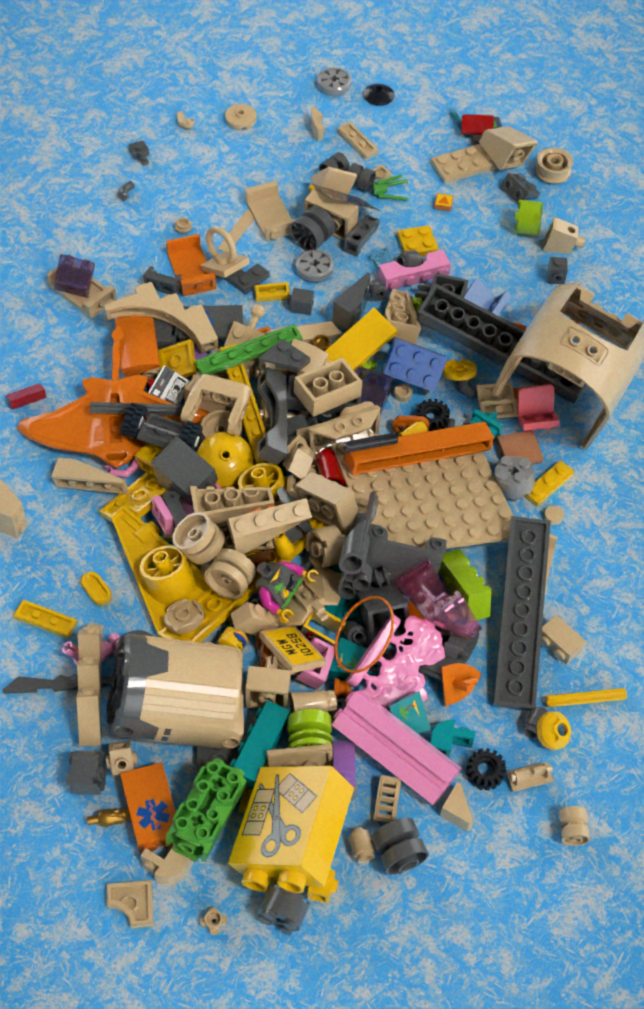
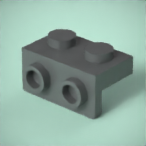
[500,173,540,203]

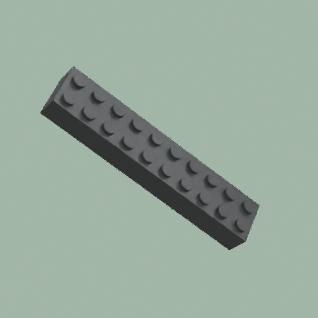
[417,283,586,403]

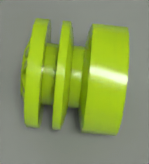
[287,709,333,751]

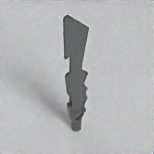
[3,674,112,694]

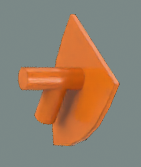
[441,663,481,706]

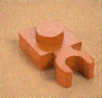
[256,629,272,668]

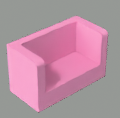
[296,638,335,690]

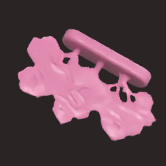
[346,615,445,710]

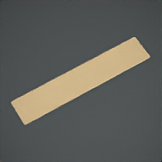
[218,209,255,252]

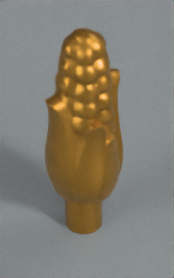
[87,808,131,827]

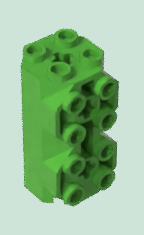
[165,758,247,862]

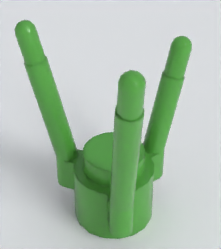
[373,175,408,201]

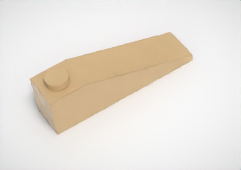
[52,458,129,494]

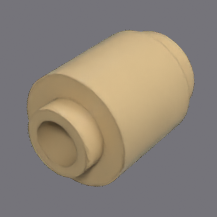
[348,828,375,863]

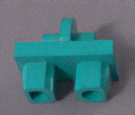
[469,409,503,438]

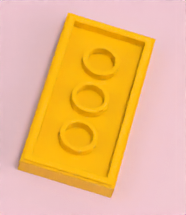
[324,308,398,372]

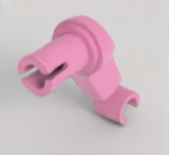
[62,633,120,665]

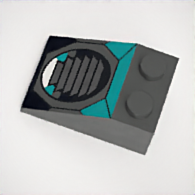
[333,272,370,333]

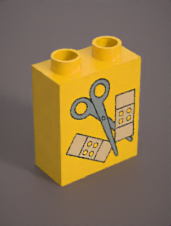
[228,766,354,893]

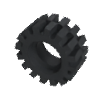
[416,399,450,431]
[466,748,506,791]

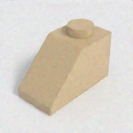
[282,446,313,479]

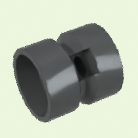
[319,152,350,171]
[348,163,376,191]

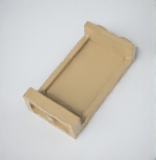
[47,257,116,319]

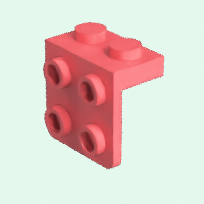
[517,384,559,431]

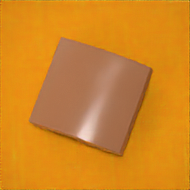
[496,430,544,465]

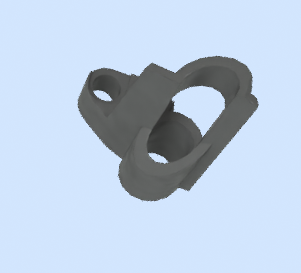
[338,491,379,599]
[363,626,479,681]

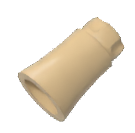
[289,690,337,713]

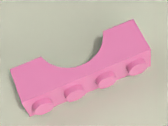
[378,250,451,291]

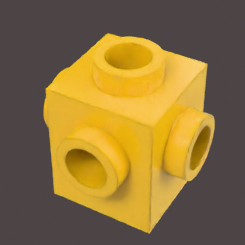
[306,868,339,904]

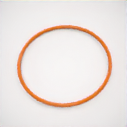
[334,596,394,673]

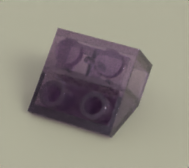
[54,254,95,298]
[356,366,393,416]

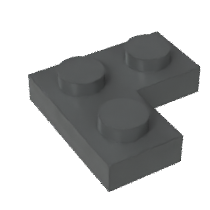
[222,263,270,295]

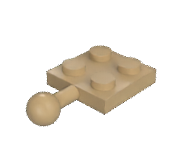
[224,304,266,365]

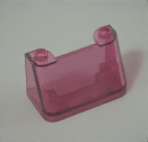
[397,559,482,638]

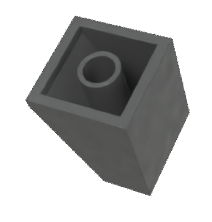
[151,436,218,506]
[356,581,411,644]

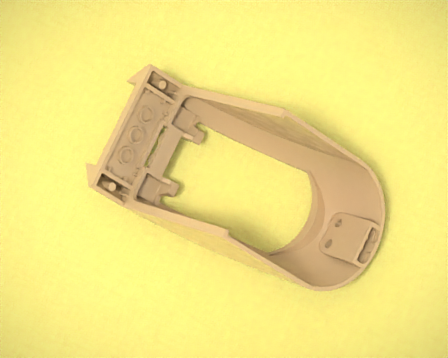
[491,282,644,450]

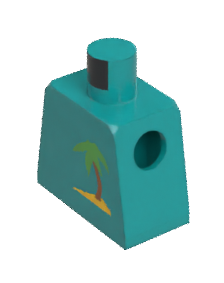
[328,637,379,684]
[387,691,431,733]

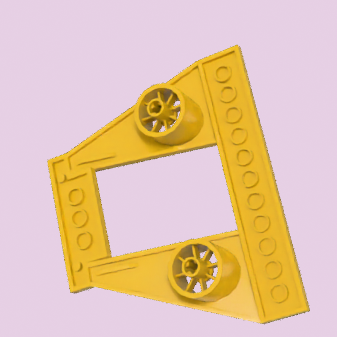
[99,450,329,642]

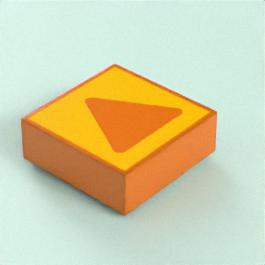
[434,193,453,211]

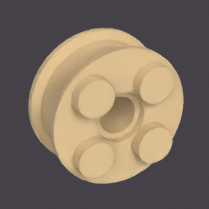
[535,148,573,184]

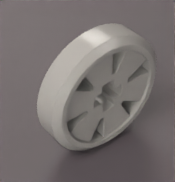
[317,68,351,95]
[296,250,334,282]

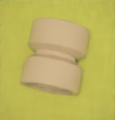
[559,806,591,846]

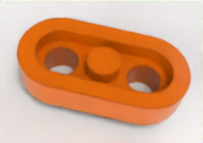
[392,415,430,434]

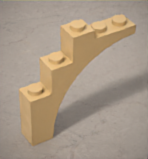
[104,282,218,354]
[76,623,105,746]

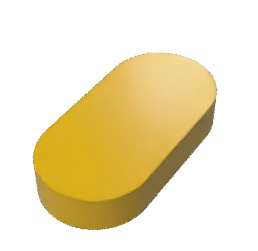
[81,572,112,606]

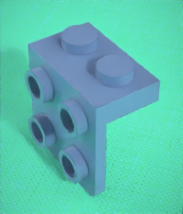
[464,279,511,317]

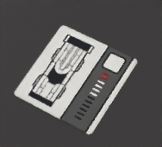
[148,365,191,405]

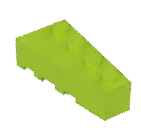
[438,549,492,623]

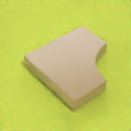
[107,880,154,928]

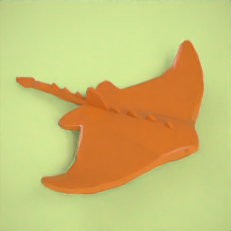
[17,325,210,468]

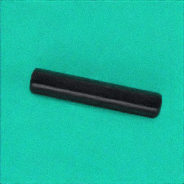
[343,433,398,453]

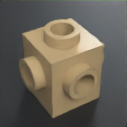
[106,741,138,777]

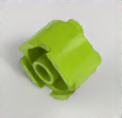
[515,200,543,235]

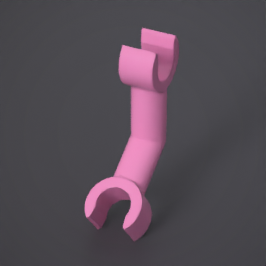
[104,458,141,478]

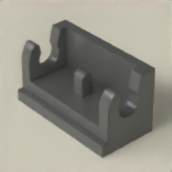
[143,266,182,295]

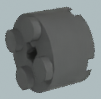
[66,751,106,795]
[257,884,310,935]

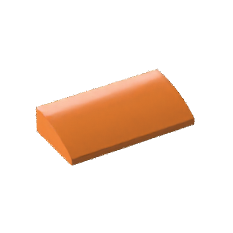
[115,316,160,377]

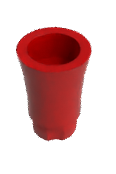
[317,449,346,487]

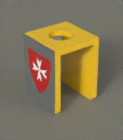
[300,611,346,646]

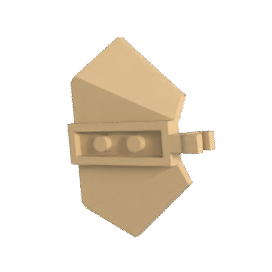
[277,568,341,627]

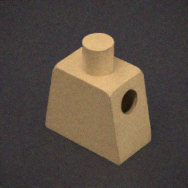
[543,217,586,254]

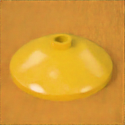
[197,432,253,488]

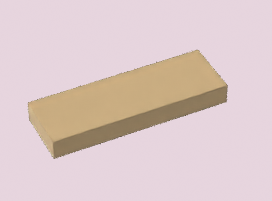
[337,122,379,160]

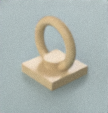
[201,226,250,278]

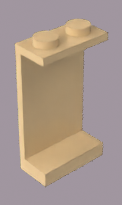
[245,180,297,241]

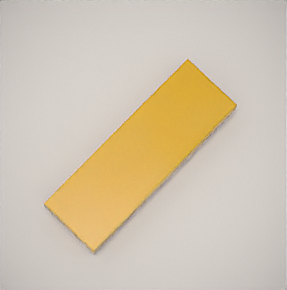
[13,599,78,639]

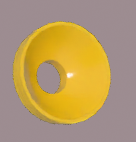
[537,711,571,750]

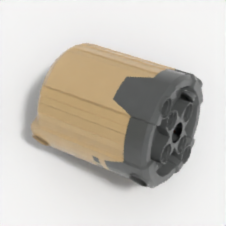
[106,633,244,749]

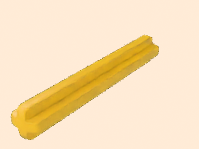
[545,688,627,707]

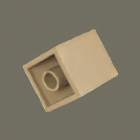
[479,126,538,170]
[0,479,27,539]

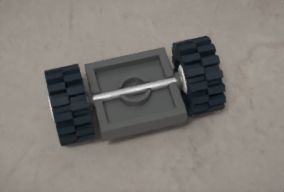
[121,402,203,452]

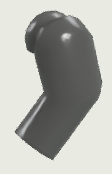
[118,181,135,201]

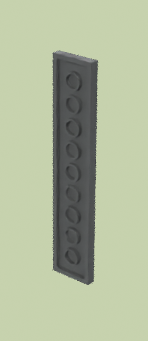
[493,516,551,711]

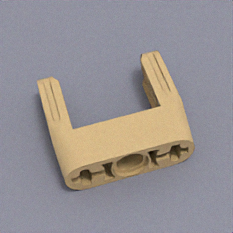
[181,374,251,436]

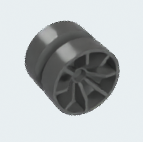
[290,206,335,251]
[371,818,429,875]

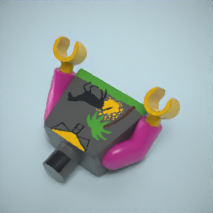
[256,561,319,623]

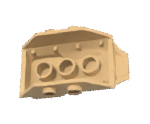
[296,401,381,454]

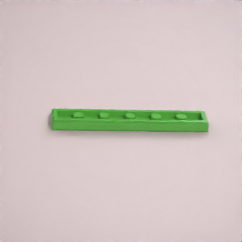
[195,324,302,375]

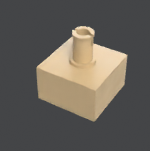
[246,656,291,709]

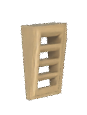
[373,775,401,824]

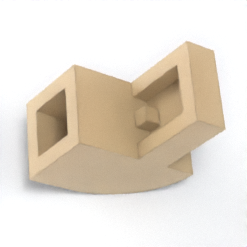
[141,845,194,885]

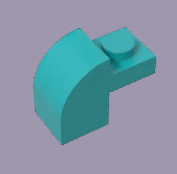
[430,720,475,758]

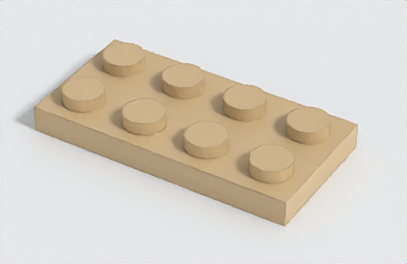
[431,144,498,184]

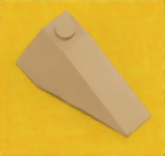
[384,289,421,344]

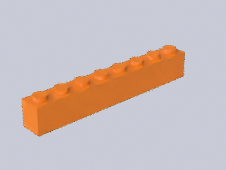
[344,422,494,475]

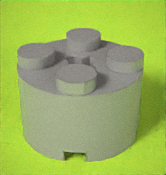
[495,456,535,500]

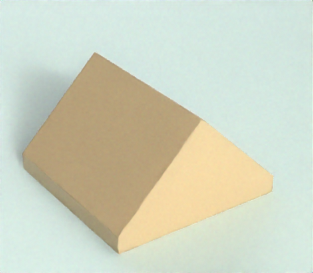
[311,167,357,194]

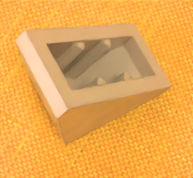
[440,782,473,831]

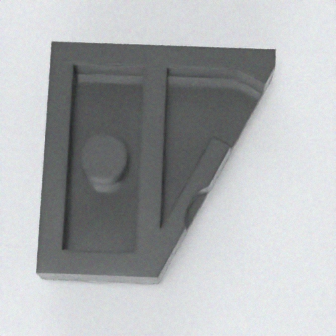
[259,339,310,372]

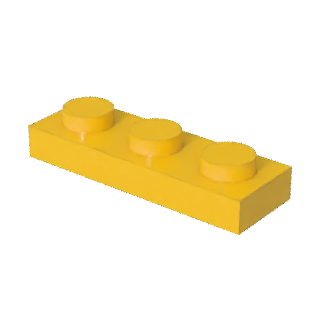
[523,460,575,507]

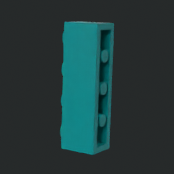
[230,700,290,790]

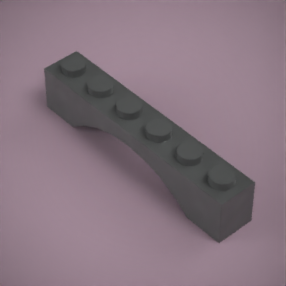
[257,367,288,465]

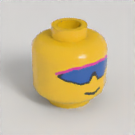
[218,626,248,652]

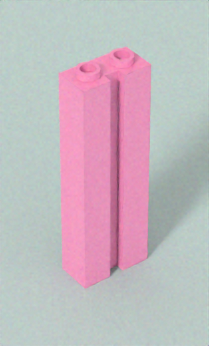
[332,690,462,805]

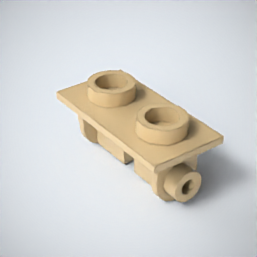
[506,762,554,792]

